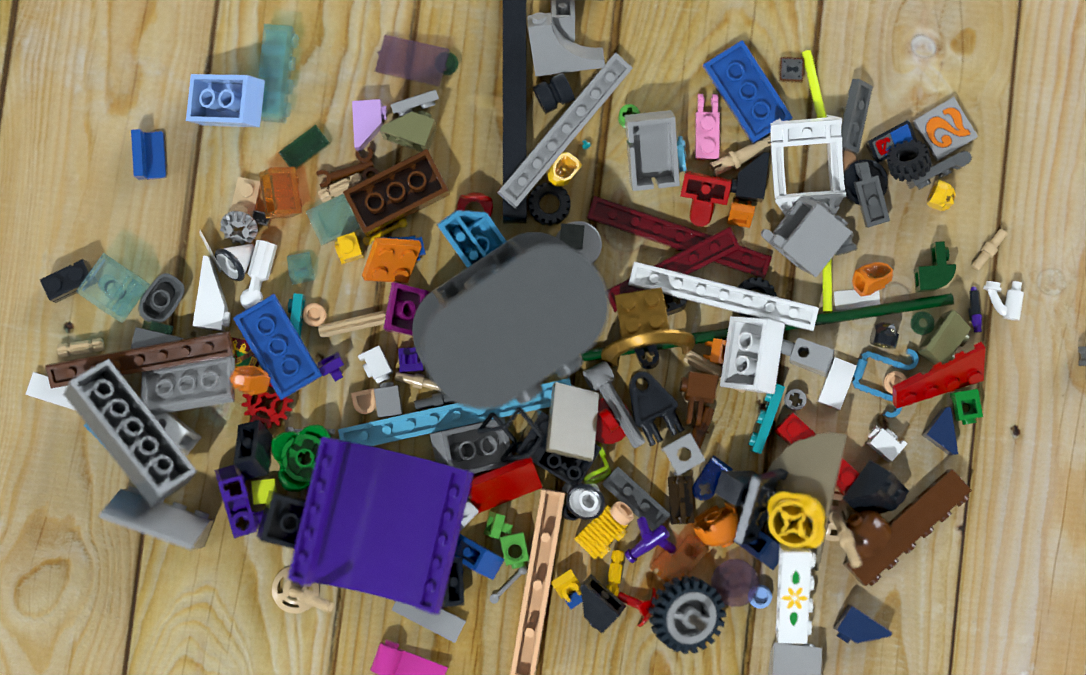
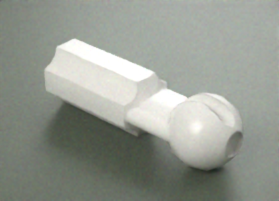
[240,240,277,309]

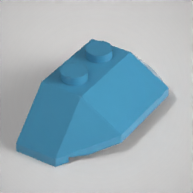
[437,210,507,268]

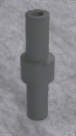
[414,392,454,410]

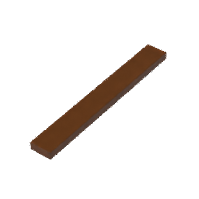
[45,331,235,389]

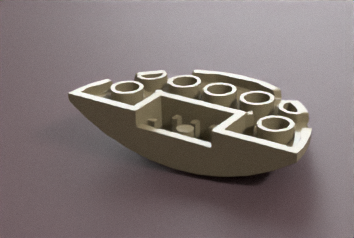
[765,433,847,571]

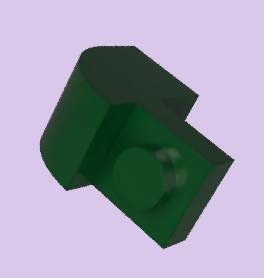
[914,241,956,292]

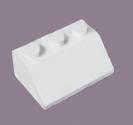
[720,316,785,394]

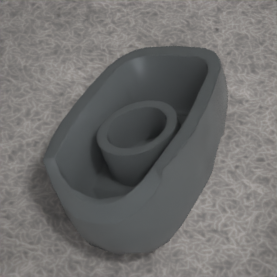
[138,273,184,323]

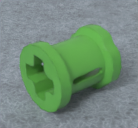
[618,104,640,129]

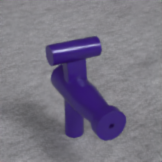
[624,517,676,563]

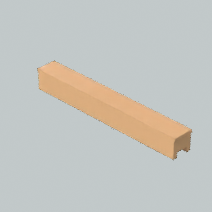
[510,488,565,675]

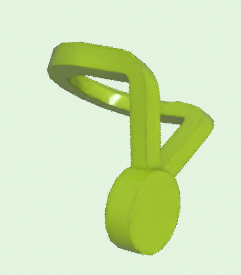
[583,443,612,484]

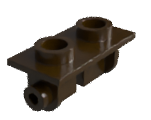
[668,476,695,524]

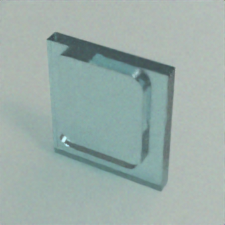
[306,194,360,245]

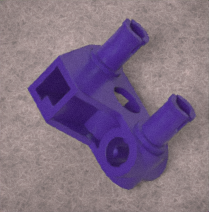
[214,464,265,539]

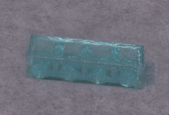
[258,24,298,123]

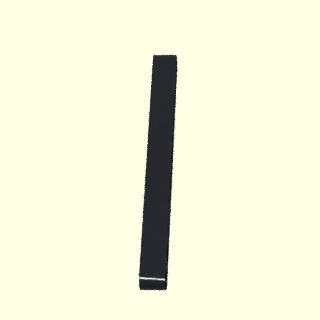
[503,0,527,223]

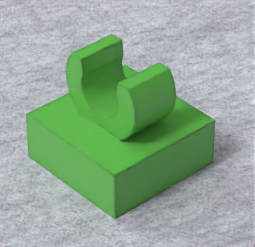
[483,511,513,539]

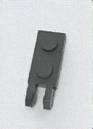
[906,150,972,190]

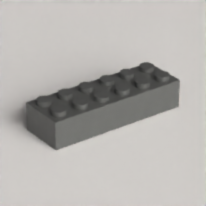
[63,359,197,507]

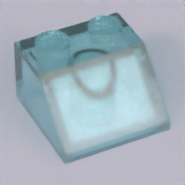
[76,253,150,323]

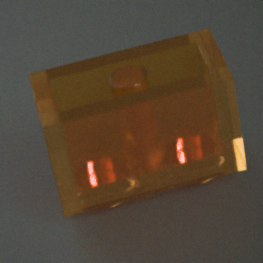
[259,167,302,219]

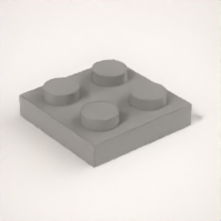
[391,90,439,116]

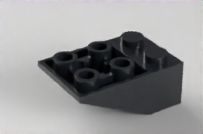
[513,410,601,486]

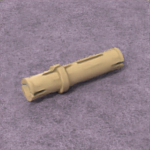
[709,135,771,176]

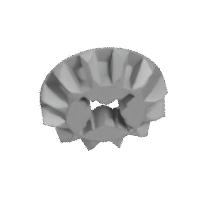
[220,211,258,245]

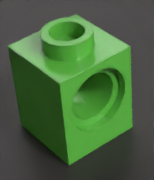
[500,532,529,569]

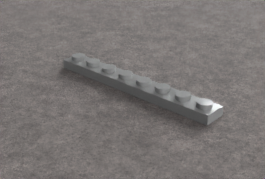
[497,52,633,208]

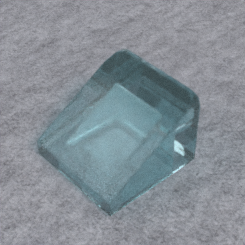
[287,252,315,284]

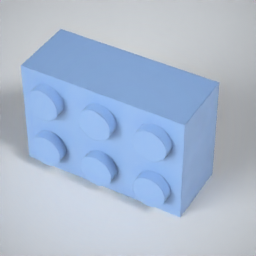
[186,74,265,127]

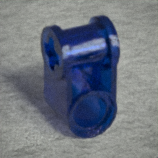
[692,455,733,501]

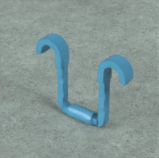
[851,349,919,418]

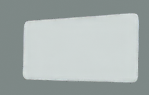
[834,290,880,310]

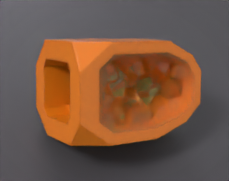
[852,262,893,296]
[230,365,270,395]

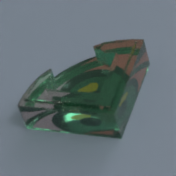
[142,320,174,335]

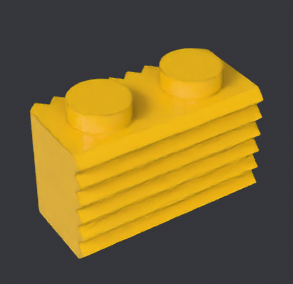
[574,505,628,559]

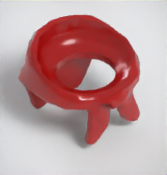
[457,192,493,218]

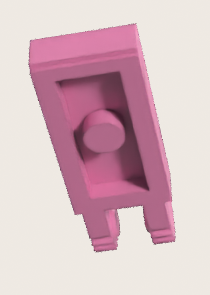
[695,94,719,160]

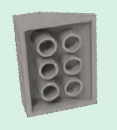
[99,486,214,550]

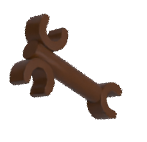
[316,147,379,188]

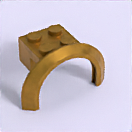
[601,287,695,367]

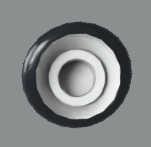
[215,244,255,281]
[566,483,605,520]

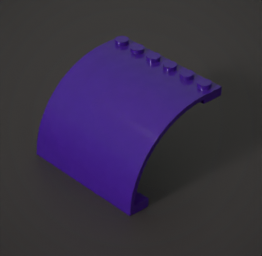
[287,437,474,615]

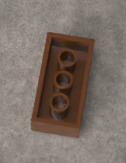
[343,149,450,237]

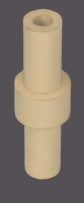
[971,229,1007,271]
[395,371,440,391]

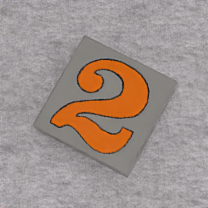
[913,97,978,161]

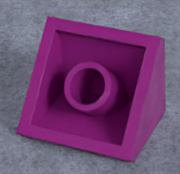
[383,282,430,336]

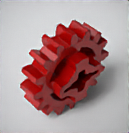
[241,382,294,429]

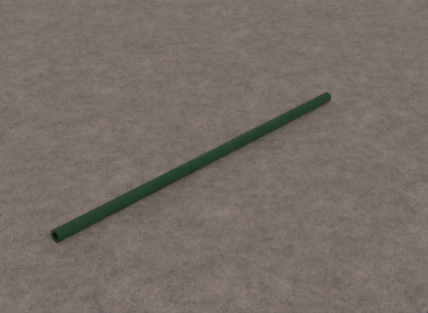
[581,293,954,362]

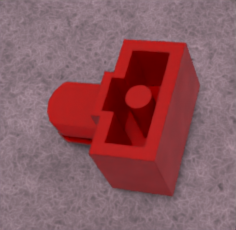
[680,171,732,227]

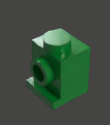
[950,389,983,425]

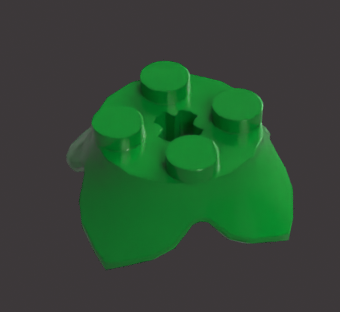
[271,425,331,491]

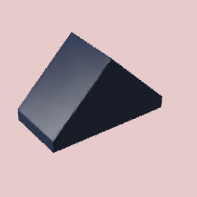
[922,407,958,455]

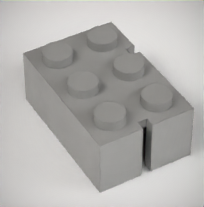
[624,110,680,191]

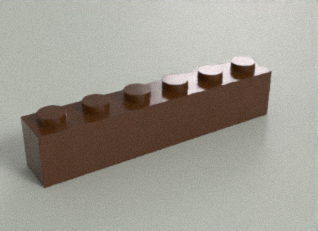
[843,469,972,586]

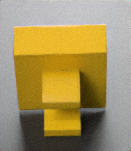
[551,569,581,602]

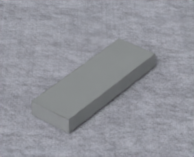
[392,601,466,643]

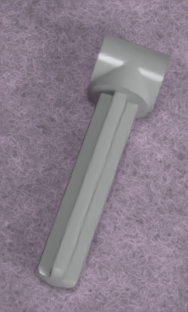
[583,361,645,448]

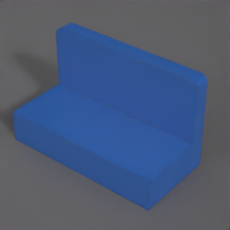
[131,129,166,180]

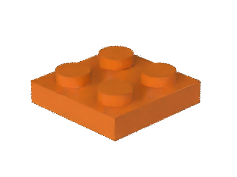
[362,238,422,283]

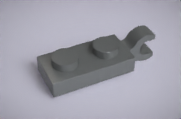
[854,161,890,228]

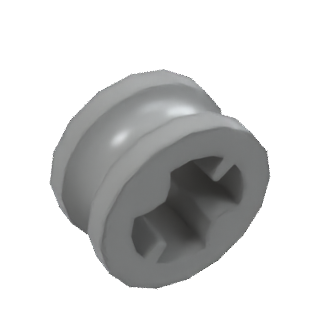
[784,389,807,410]

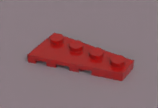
[893,342,985,409]

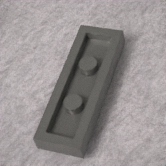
[841,79,873,154]
[602,466,671,530]

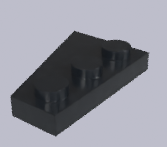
[734,468,789,545]

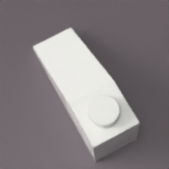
[193,256,231,332]

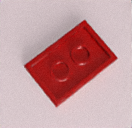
[468,457,543,514]

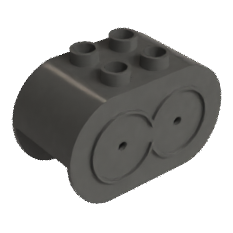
[412,232,608,409]

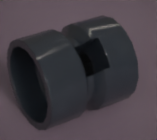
[532,73,575,114]

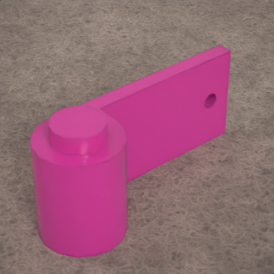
[370,640,448,675]

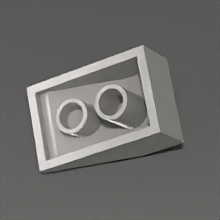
[430,418,514,474]

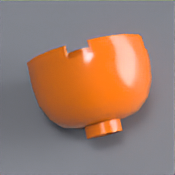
[692,502,741,548]

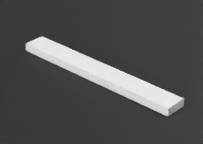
[628,262,819,331]

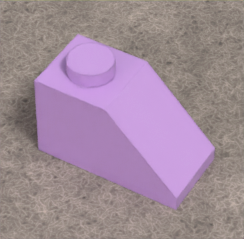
[352,99,387,151]

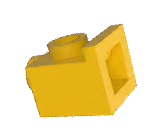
[335,232,364,265]

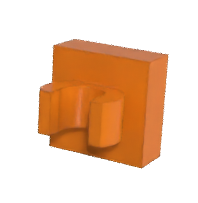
[727,198,755,228]
[703,338,726,365]

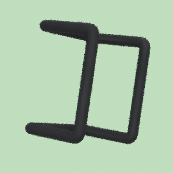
[477,407,544,462]

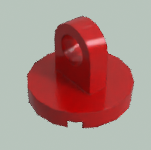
[595,398,631,444]

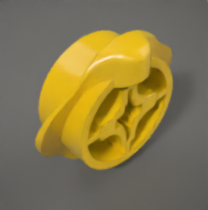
[768,492,825,548]

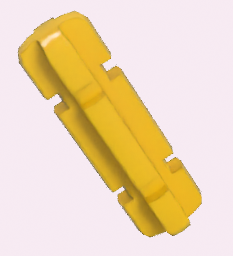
[606,550,625,597]

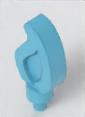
[677,136,687,172]

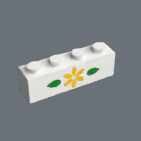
[775,544,815,644]

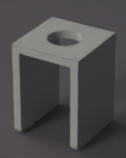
[661,433,706,476]

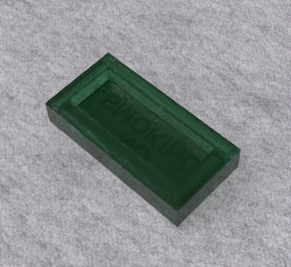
[278,125,330,172]

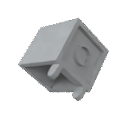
[761,197,852,277]

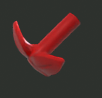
[617,588,657,627]

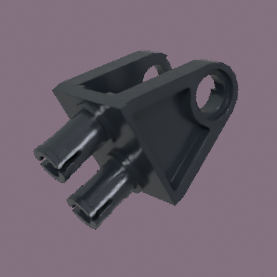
[629,372,685,446]

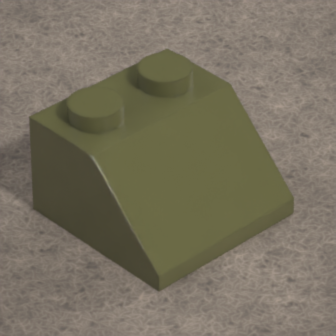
[380,111,437,152]
[917,310,971,365]

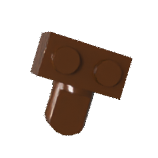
[679,371,718,426]

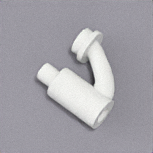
[983,281,1024,321]

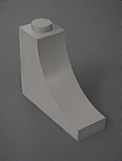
[527,12,605,76]

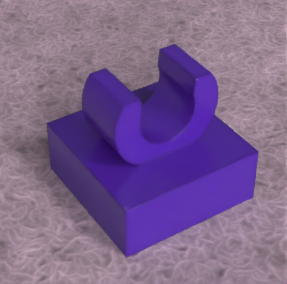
[398,347,424,372]
[317,352,344,382]

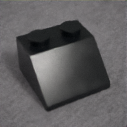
[842,460,909,514]

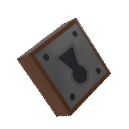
[779,57,804,83]

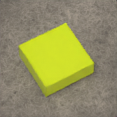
[251,478,277,505]

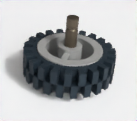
[649,576,726,654]

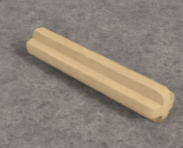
[318,311,386,338]
[684,350,745,393]

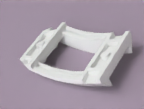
[771,115,846,216]

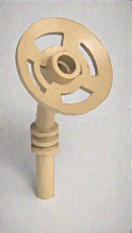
[825,494,861,567]
[272,567,334,614]

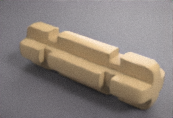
[318,173,363,203]
[57,338,105,357]

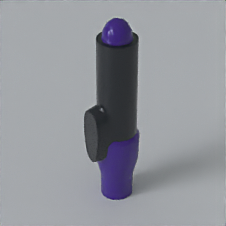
[968,286,982,333]

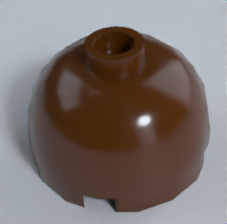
[845,510,892,558]

